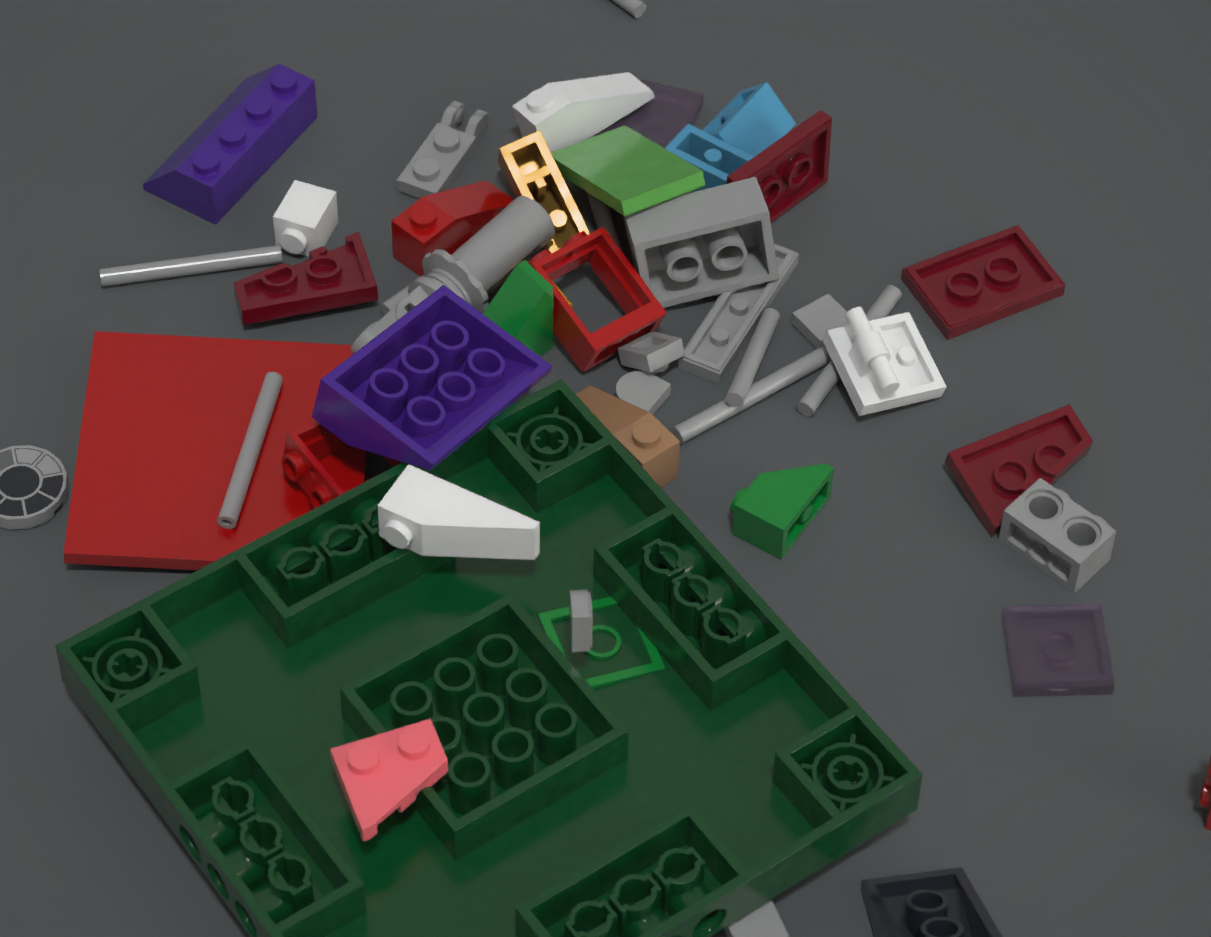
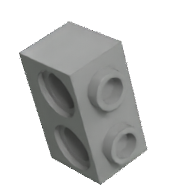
[999,478,1116,593]

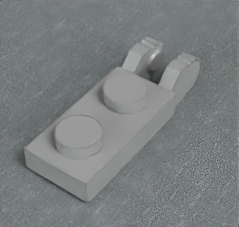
[397,101,489,198]

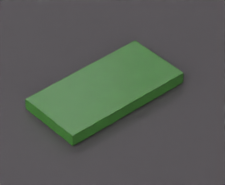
[551,125,705,216]

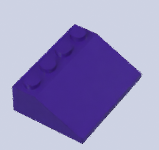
[312,285,552,471]

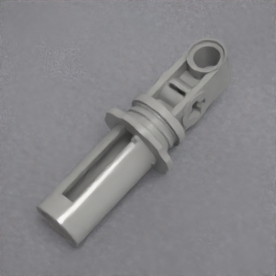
[350,196,555,354]

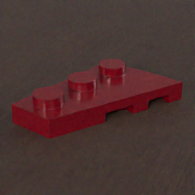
[234,231,378,325]
[945,404,1093,538]

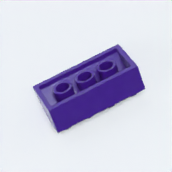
[143,64,317,225]

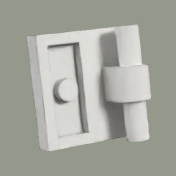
[823,307,947,416]

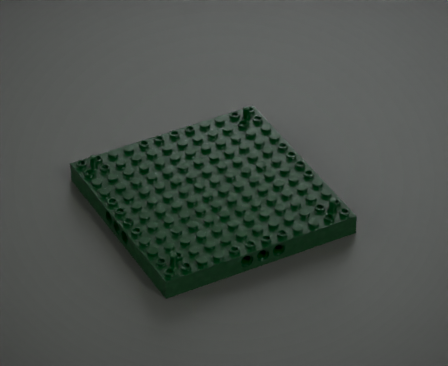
[55,379,923,937]

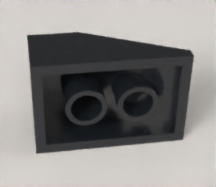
[861,867,1002,937]

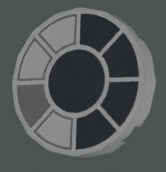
[0,445,69,530]

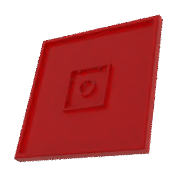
[63,331,367,570]

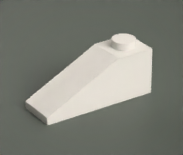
[512,72,655,152]
[377,464,540,560]

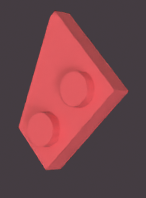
[330,719,448,841]

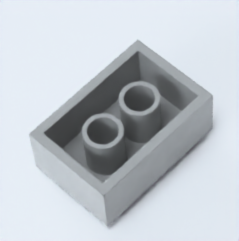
[624,177,779,308]

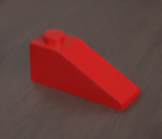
[391,180,514,276]

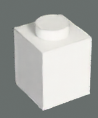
[273,180,338,257]

